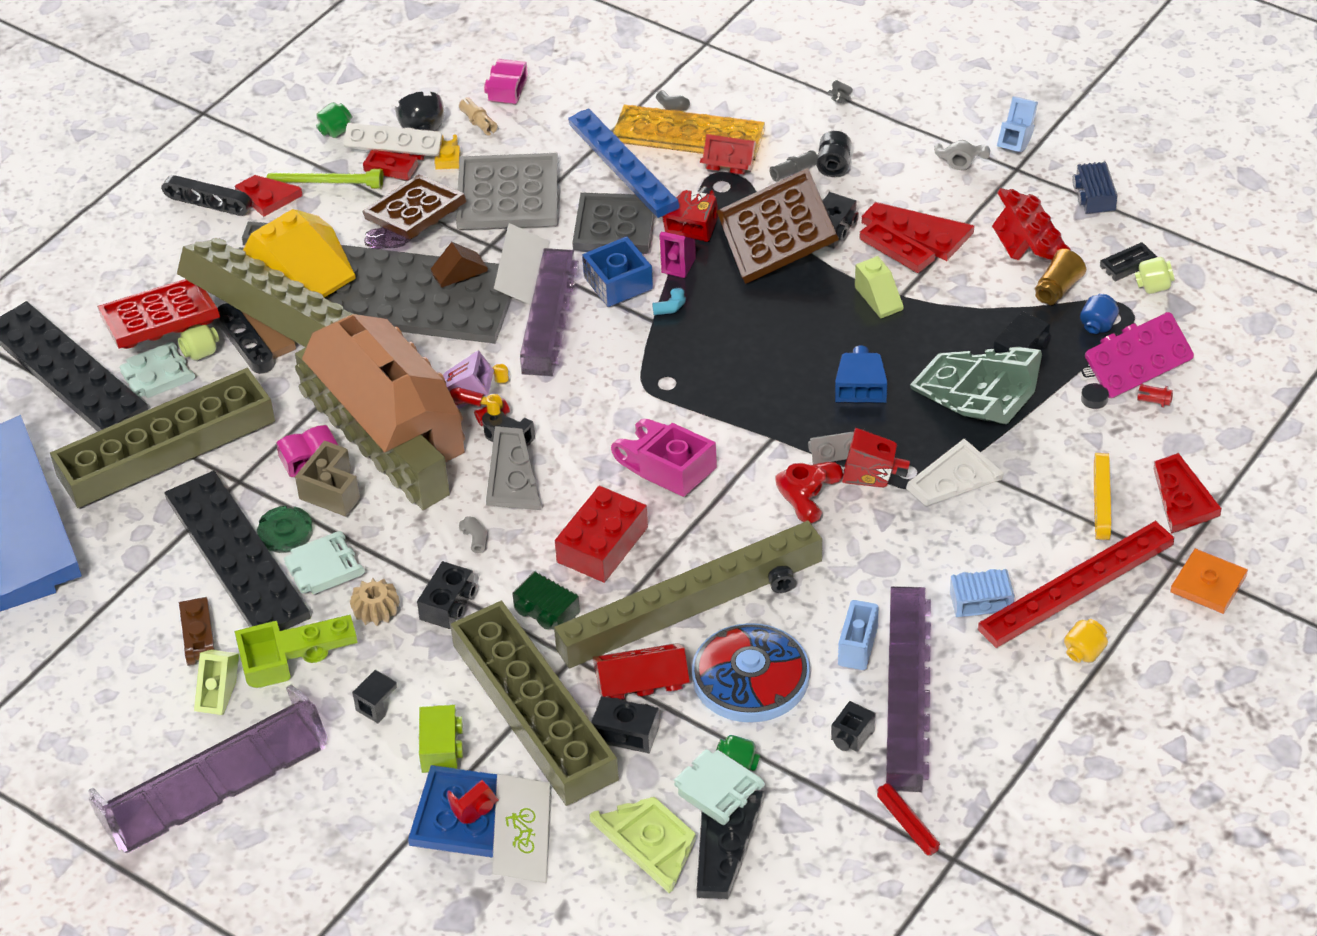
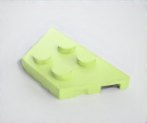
[589,797,696,893]

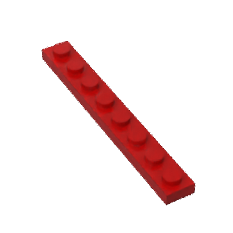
[978,520,1175,648]

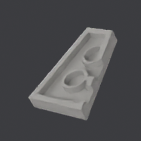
[486,426,541,510]

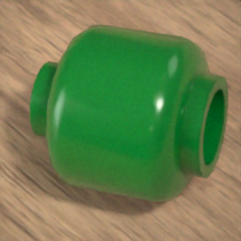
[316,102,352,138]
[716,735,760,772]

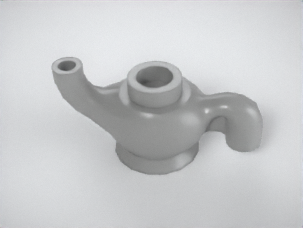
[934,140,990,170]

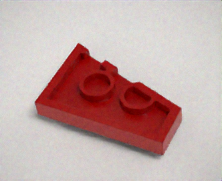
[1153,453,1222,534]

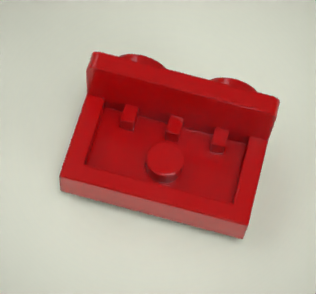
[700,134,756,175]

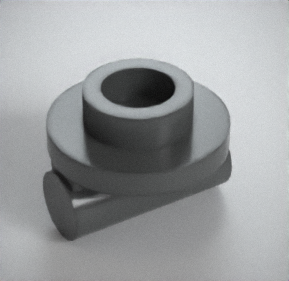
[828,80,853,104]

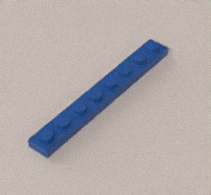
[568,108,680,218]

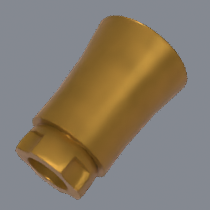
[1034,249,1086,305]

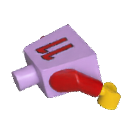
[443,350,509,415]

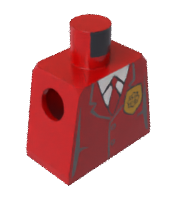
[662,187,718,242]
[842,428,910,488]

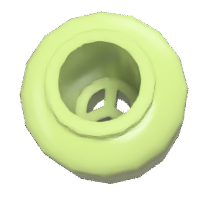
[1135,257,1175,294]
[178,324,219,360]

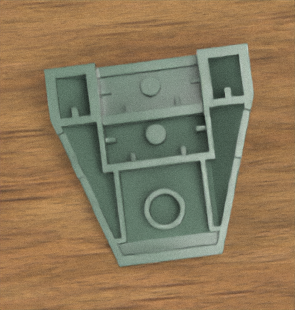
[910,347,1042,424]

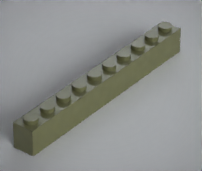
[554,521,822,669]

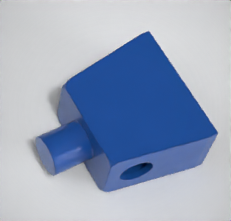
[835,346,887,403]

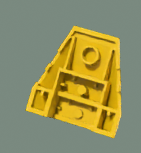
[243,209,356,298]

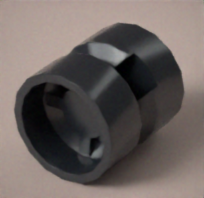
[816,130,852,177]

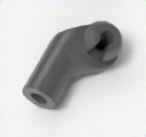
[656,90,690,112]

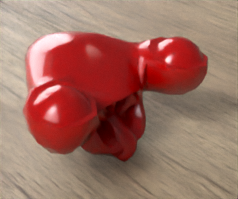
[775,462,843,523]

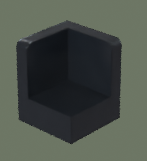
[352,669,397,724]

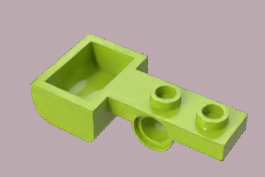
[234,614,358,688]

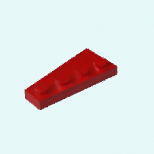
[861,202,974,261]

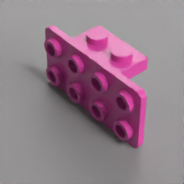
[1085,312,1194,398]

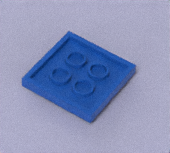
[408,765,497,858]

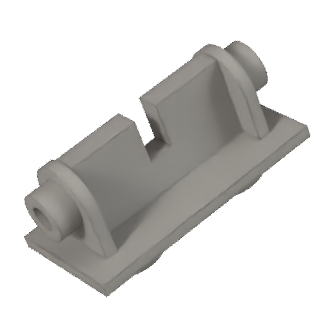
[808,432,854,464]

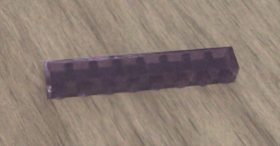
[886,586,931,792]

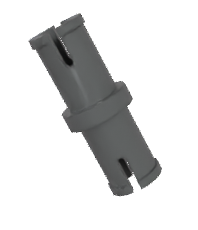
[769,150,817,181]

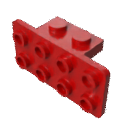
[992,188,1071,260]

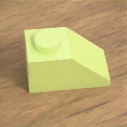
[855,256,903,318]
[194,650,239,715]

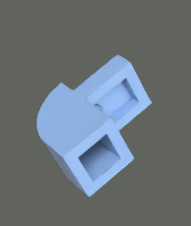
[997,96,1038,152]

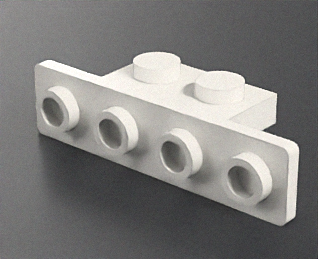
[343,123,442,156]

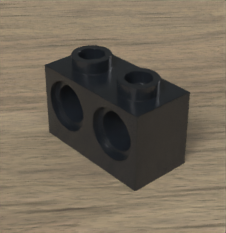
[417,561,477,629]

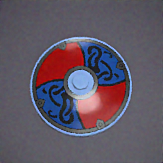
[692,623,809,722]

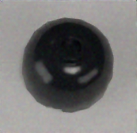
[395,91,445,131]

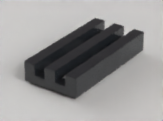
[1100,242,1158,281]

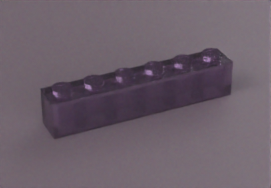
[520,248,579,376]

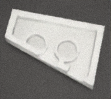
[906,439,1004,506]

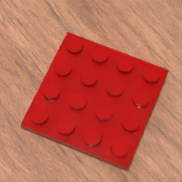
[97,279,220,349]

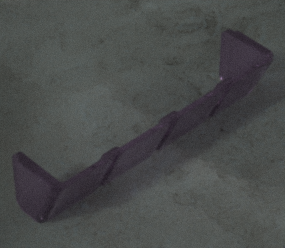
[88,684,328,853]

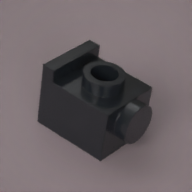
[831,701,875,752]

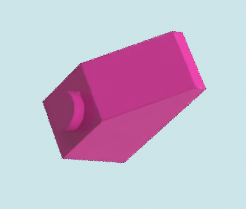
[660,231,696,278]

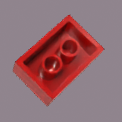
[554,485,648,583]

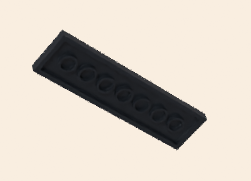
[0,301,148,432]
[164,470,311,631]

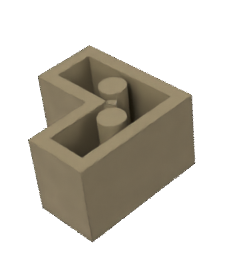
[295,440,360,517]

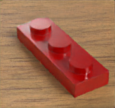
[859,219,935,273]

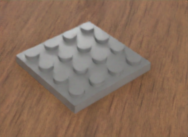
[456,153,558,229]

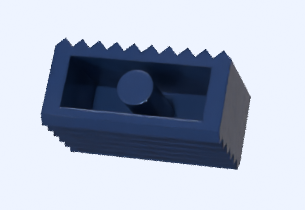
[1072,161,1118,214]

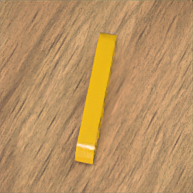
[1093,453,1111,540]

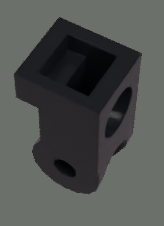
[482,411,535,447]

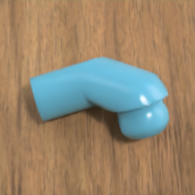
[652,288,686,315]

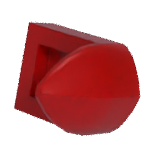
[447,780,499,824]

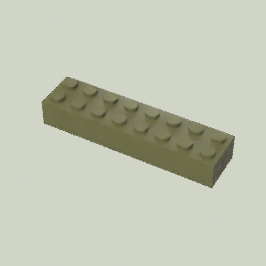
[177,238,357,347]
[295,347,450,510]
[50,367,275,508]
[450,600,619,806]

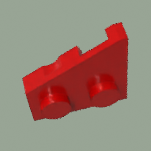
[234,175,303,217]

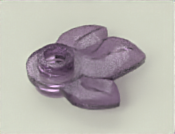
[364,227,412,249]

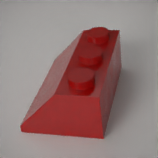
[592,643,690,699]

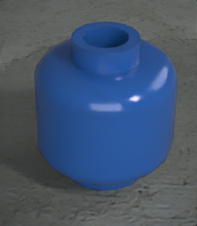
[1080,294,1119,334]

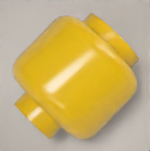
[1064,619,1108,663]

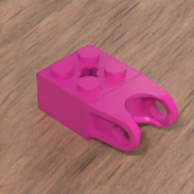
[611,418,717,497]

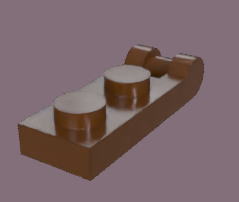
[179,597,215,666]

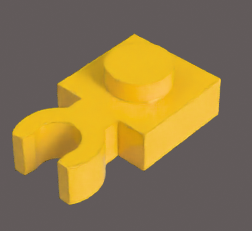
[434,134,461,170]

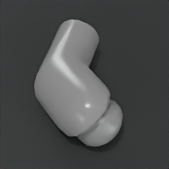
[459,516,487,553]

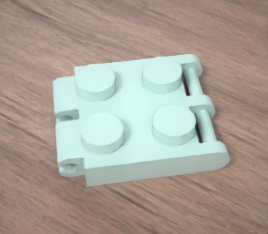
[119,342,195,398]
[284,531,365,595]
[674,749,765,825]

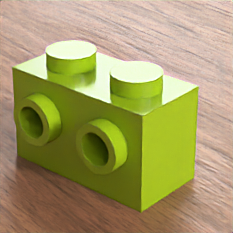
[419,705,463,773]

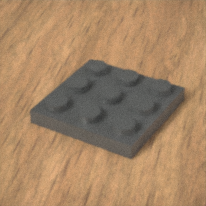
[572,192,654,253]

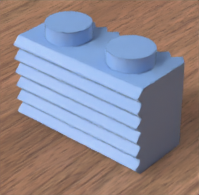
[950,569,1015,617]
[838,600,879,670]

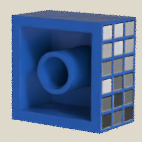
[582,236,653,307]

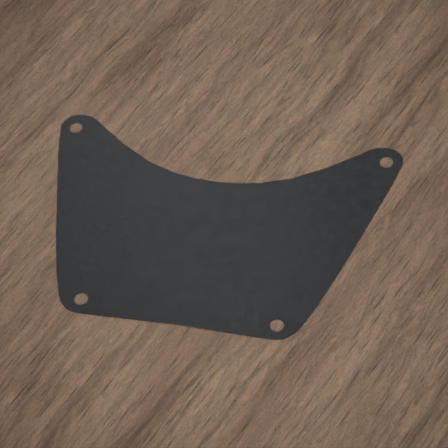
[640,172,1135,490]

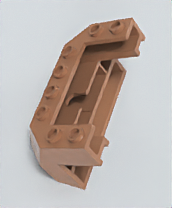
[302,314,465,462]

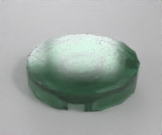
[257,506,313,553]

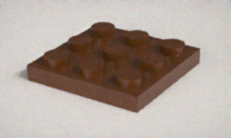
[362,174,467,240]

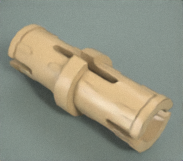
[459,97,497,135]

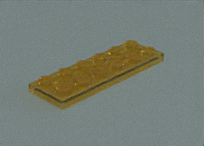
[613,104,765,161]

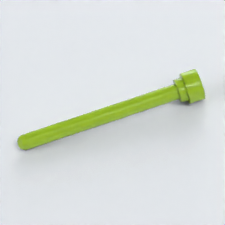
[266,169,384,189]

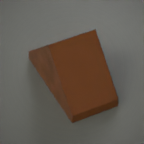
[431,242,488,288]

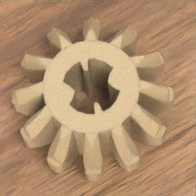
[350,577,400,626]

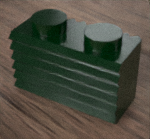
[512,571,580,630]

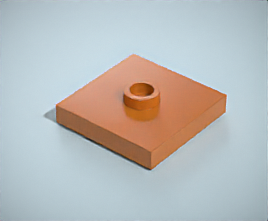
[1170,548,1248,614]

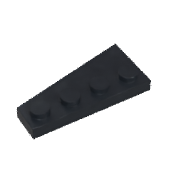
[696,790,764,899]

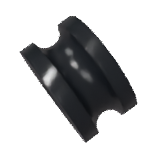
[768,566,796,593]

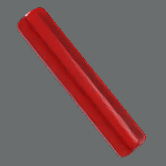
[877,783,940,856]

